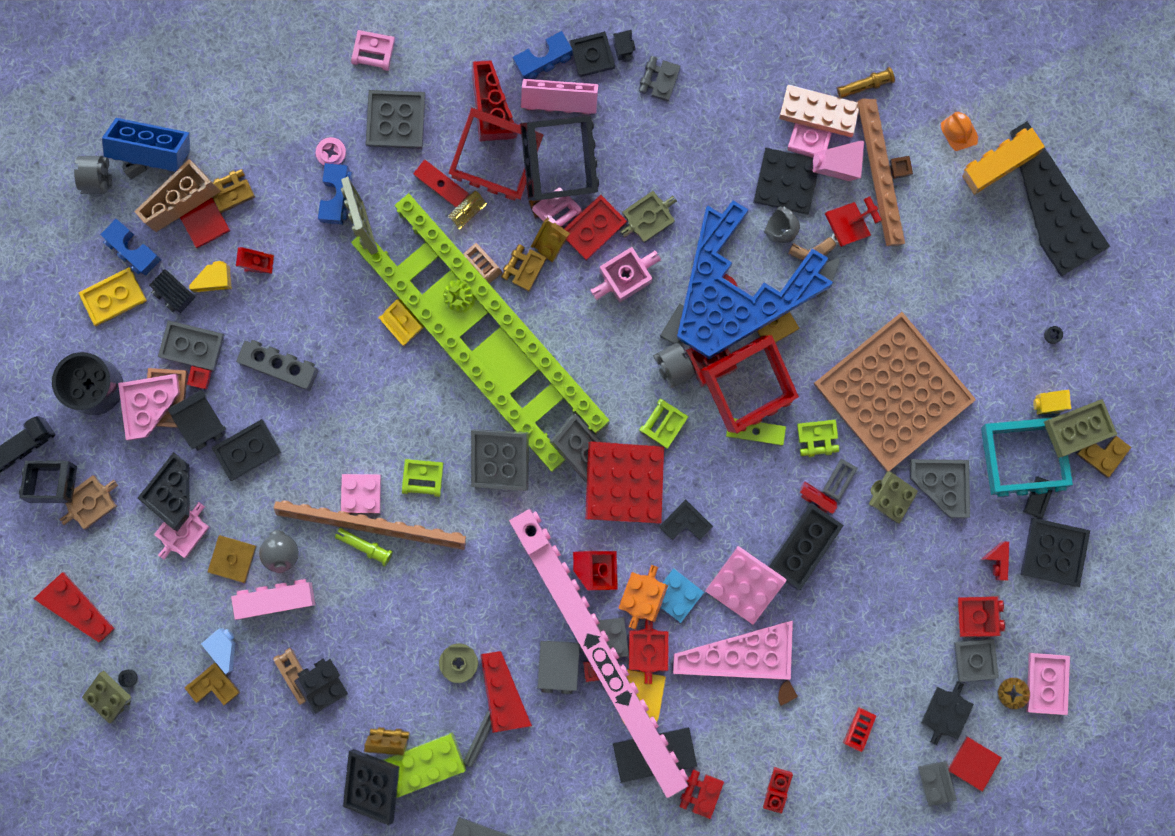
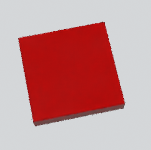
[180,198,231,249]
[949,736,1002,792]

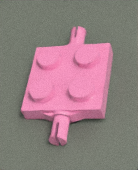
[154,502,210,560]

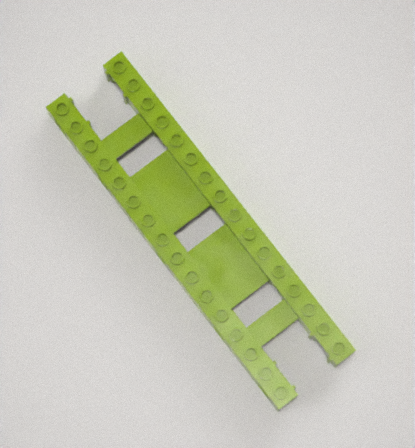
[351,193,610,473]

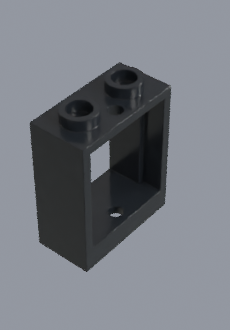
[19,461,77,503]

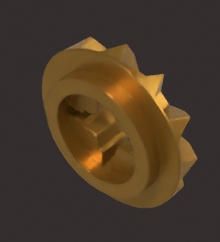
[998,678,1030,709]

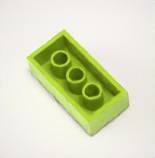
[382,732,466,798]

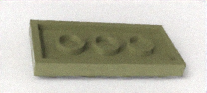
[341,176,378,255]
[1044,399,1117,458]

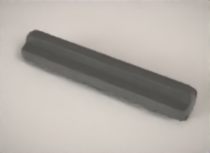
[464,711,492,767]

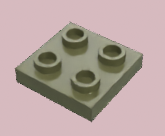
[869,471,918,524]
[82,670,132,724]

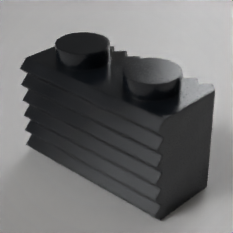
[149,269,196,313]

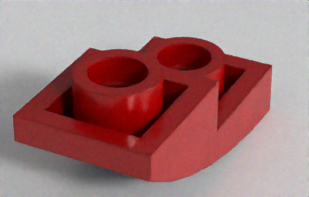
[763,767,793,814]

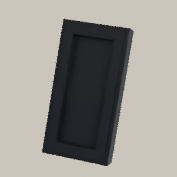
[1023,476,1053,519]

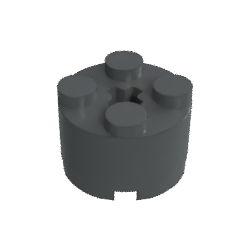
[74,155,112,194]
[653,343,695,388]

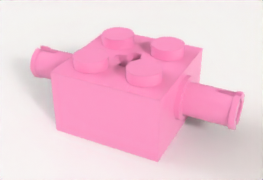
[590,247,661,303]

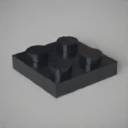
[569,31,615,78]

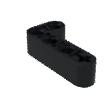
[0,416,56,473]

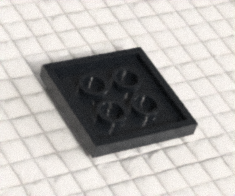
[753,147,818,215]
[1021,518,1091,587]
[343,749,400,825]

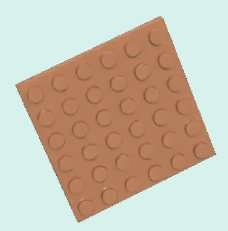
[813,312,976,472]

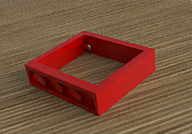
[448,107,544,201]
[700,335,799,434]

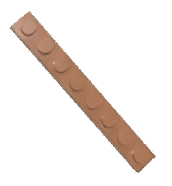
[857,99,905,246]

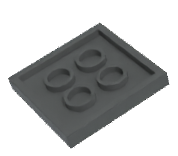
[365,90,426,149]
[471,429,529,491]

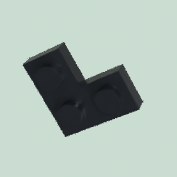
[659,499,713,540]

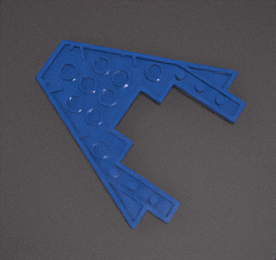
[677,200,833,359]

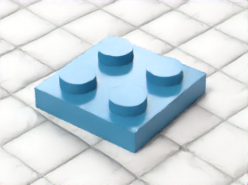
[661,568,704,623]

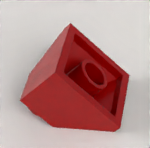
[573,551,618,590]

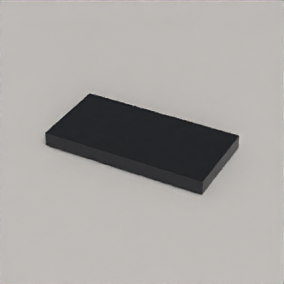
[613,727,697,783]

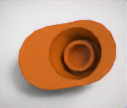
[941,112,978,151]

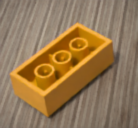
[962,128,1045,195]

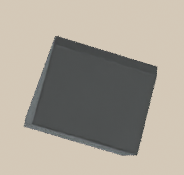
[123,162,147,179]

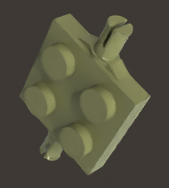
[620,191,677,243]

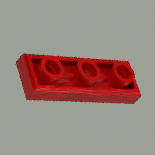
[413,159,469,209]

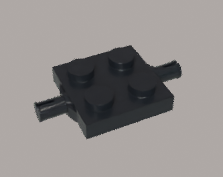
[921,681,974,745]

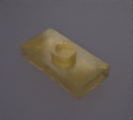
[448,190,486,230]

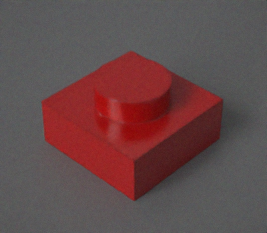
[187,366,212,389]
[583,662,600,682]

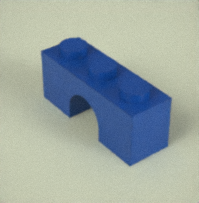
[512,31,573,80]
[318,163,352,225]
[100,219,162,276]

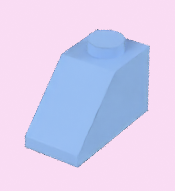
[201,628,236,674]

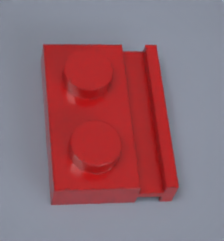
[800,481,837,514]

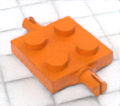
[618,565,668,630]

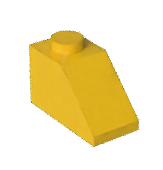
[189,261,232,292]
[1033,390,1071,415]

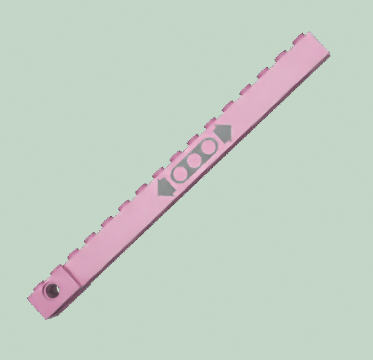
[509,509,689,798]

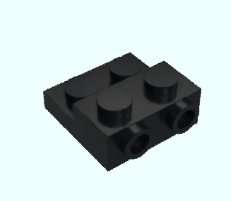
[294,658,348,715]

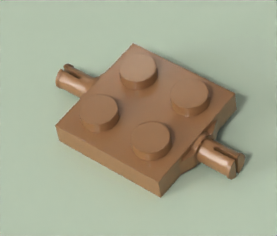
[59,475,119,530]

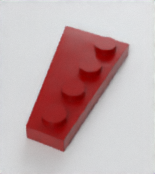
[33,572,115,642]
[481,651,532,733]

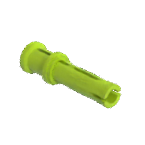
[335,527,393,567]

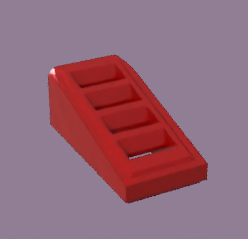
[843,707,877,752]

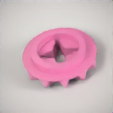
[316,137,346,165]

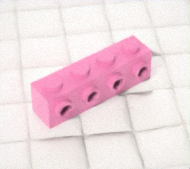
[521,79,598,114]
[231,579,315,620]

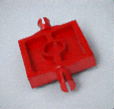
[629,619,669,685]

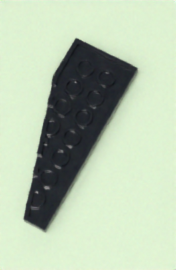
[1010,121,1110,277]

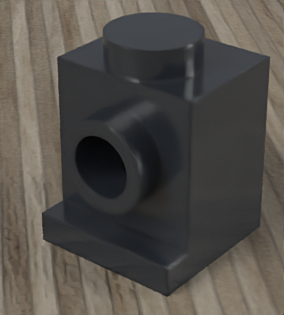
[613,30,636,62]

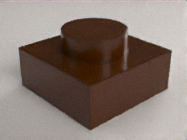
[890,156,913,179]

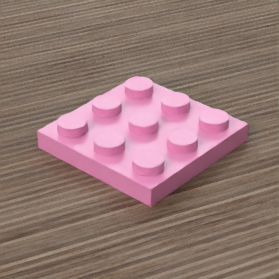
[705,546,787,625]

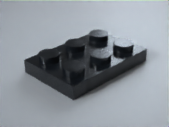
[212,419,282,481]

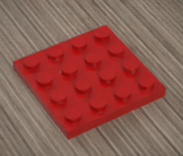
[585,442,664,524]

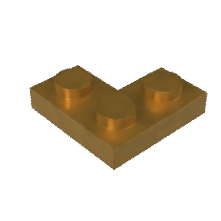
[1076,436,1132,478]
[184,662,241,705]

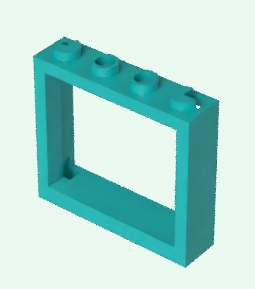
[981,418,1073,498]

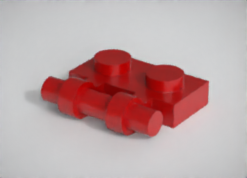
[679,769,724,819]

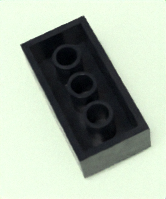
[767,503,844,590]

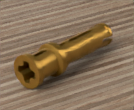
[837,67,895,98]

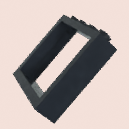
[520,115,599,201]

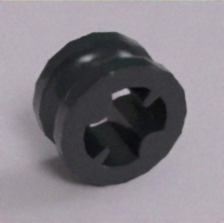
[1044,326,1063,344]
[118,669,138,687]

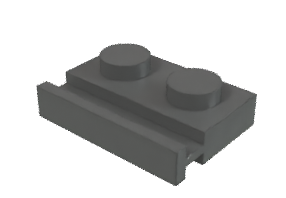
[918,760,957,806]

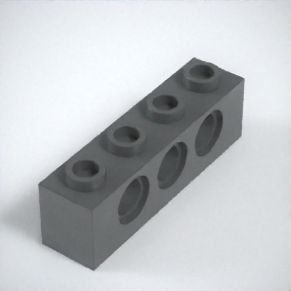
[236,340,319,391]

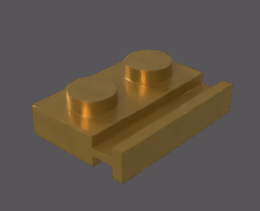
[530,217,570,263]

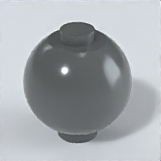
[259,530,299,573]

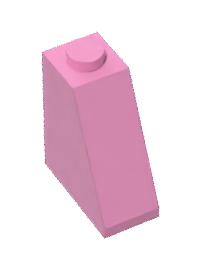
[813,141,864,181]

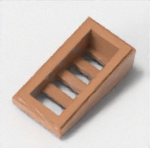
[463,243,502,284]

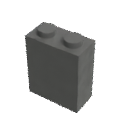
[537,640,580,694]

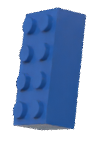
[102,118,190,172]

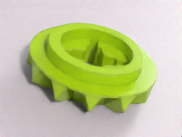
[443,280,473,311]

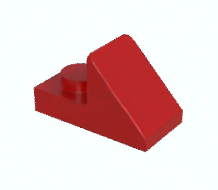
[236,247,274,274]
[981,541,1009,581]

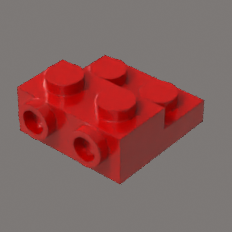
[958,596,1005,637]

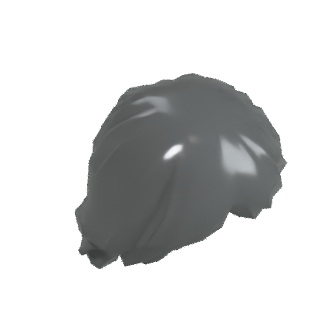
[764,206,800,243]

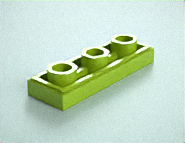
[726,418,786,446]

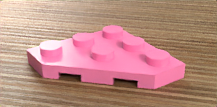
[118,374,180,441]

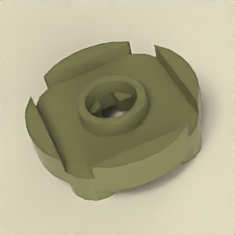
[439,643,478,683]

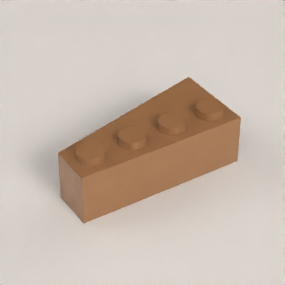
[134,159,221,232]

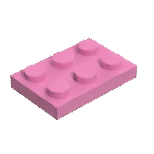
[1026,653,1070,715]

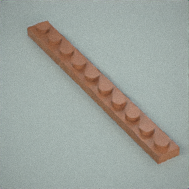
[274,500,466,550]

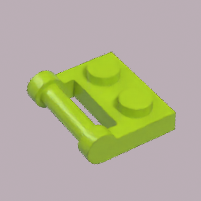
[639,399,689,449]
[402,459,444,497]

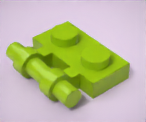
[797,419,839,457]

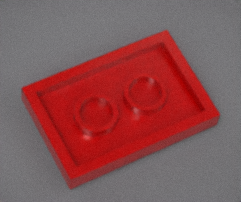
[564,195,627,261]

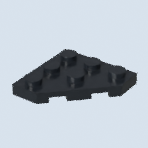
[138,452,190,532]

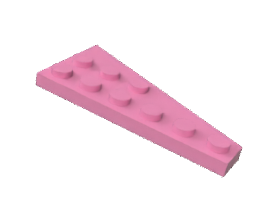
[673,620,793,680]

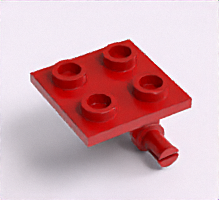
[824,196,882,247]

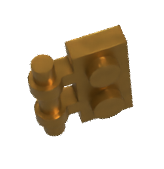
[213,169,255,213]
[501,244,547,292]
[364,727,410,755]

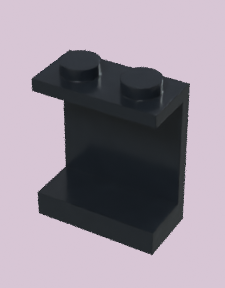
[168,390,226,451]

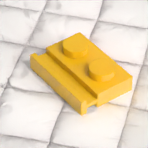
[378,299,424,346]

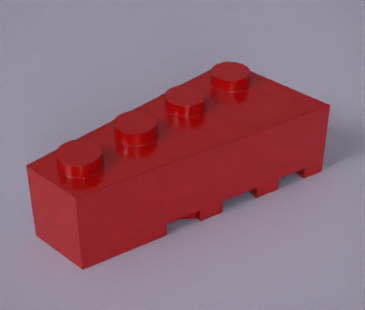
[471,60,518,142]

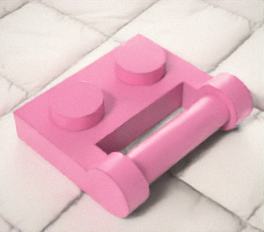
[351,30,395,71]
[532,187,582,227]

